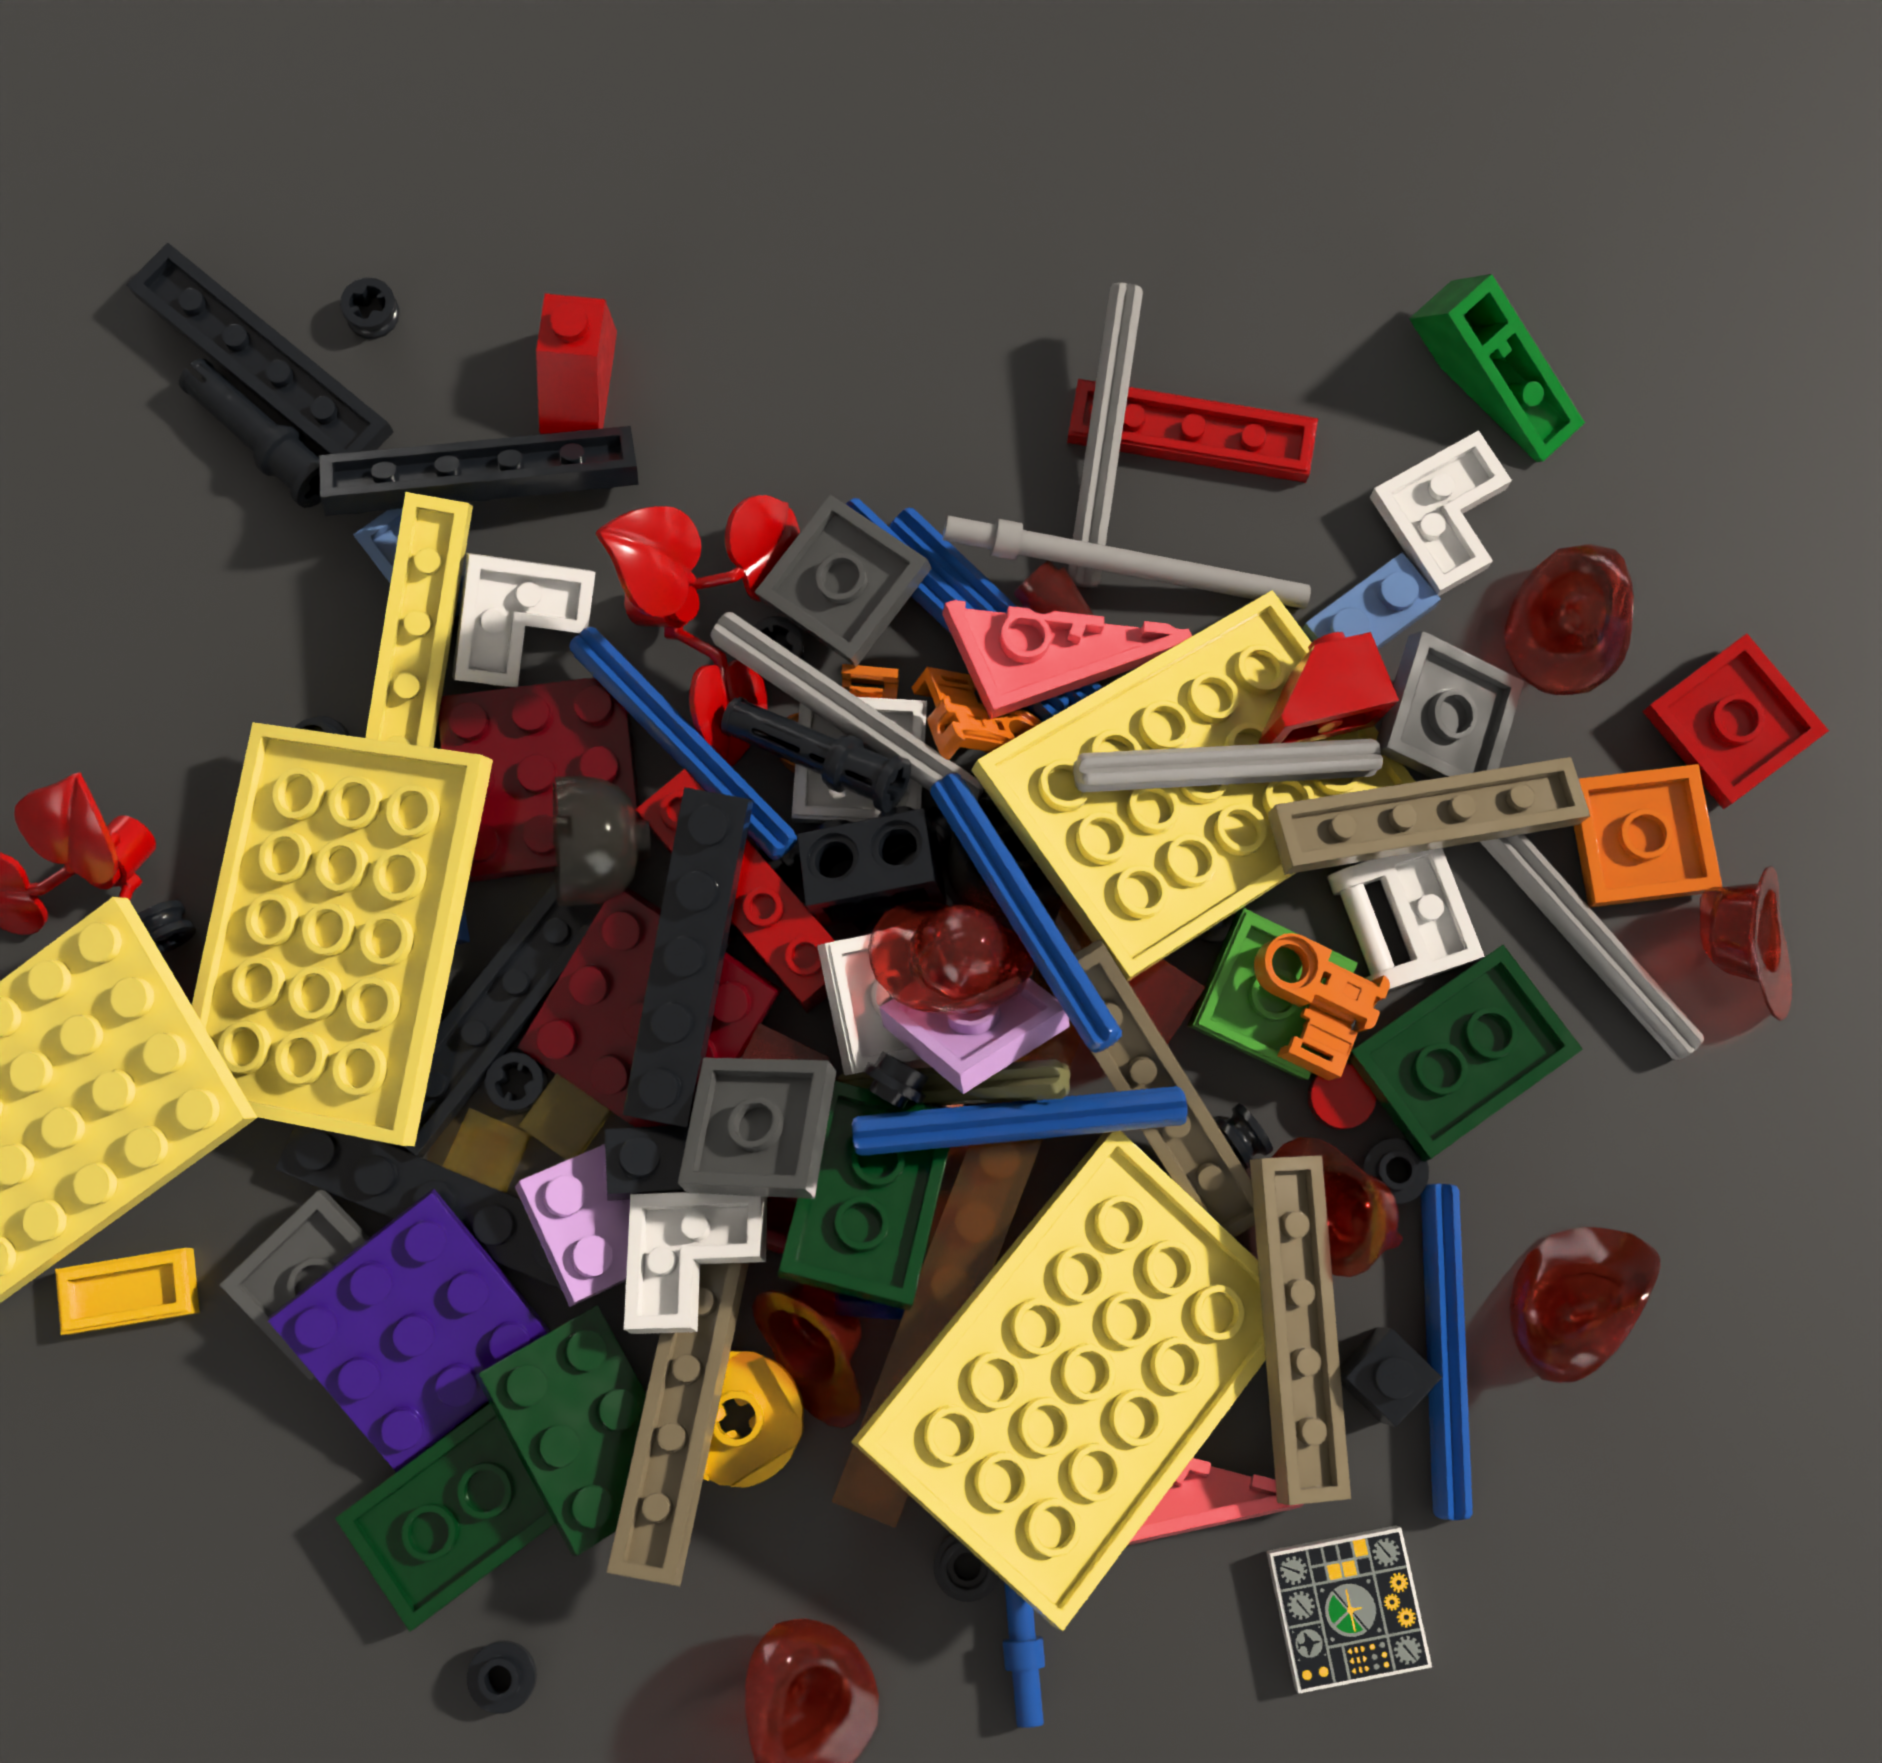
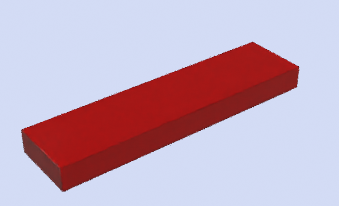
[1067,378,1318,483]

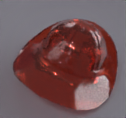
[1504,544,1634,695]
[868,901,1035,1015]
[1509,1227,1661,1383]
[745,1618,879,1763]

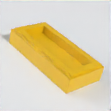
[55,1248,200,1335]

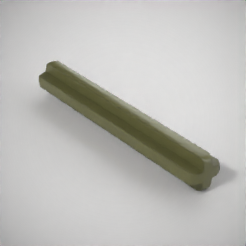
[835,1059,1071,1106]

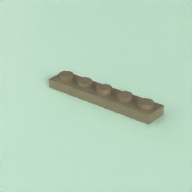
[1267,757,1590,875]
[1074,940,1255,1237]
[1250,1155,1351,1505]
[607,1262,749,1587]

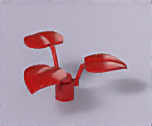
[595,495,800,767]
[0,772,185,994]

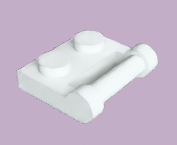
[1327,848,1485,992]

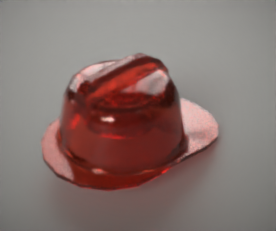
[1700,866,1792,1021]
[1271,1137,1403,1277]
[752,1283,862,1428]

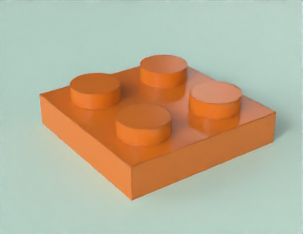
[1574,764,1723,908]

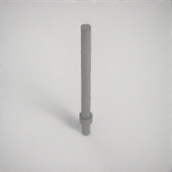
[942,515,1311,609]

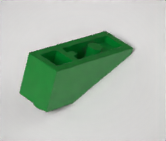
[1409,274,1585,462]

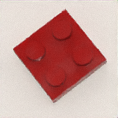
[1642,633,1829,809]

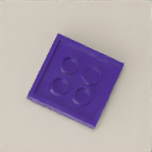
[268,1188,551,1472]

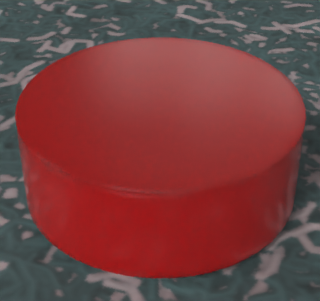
[1308,1064,1376,1130]

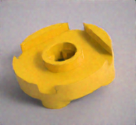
[703,1351,804,1487]

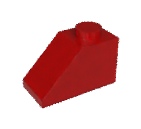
[536,294,617,434]
[1258,632,1399,744]

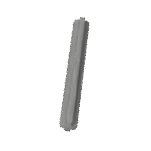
[1067,283,1143,588]
[710,612,984,801]
[1073,739,1383,792]
[1480,834,1704,1060]

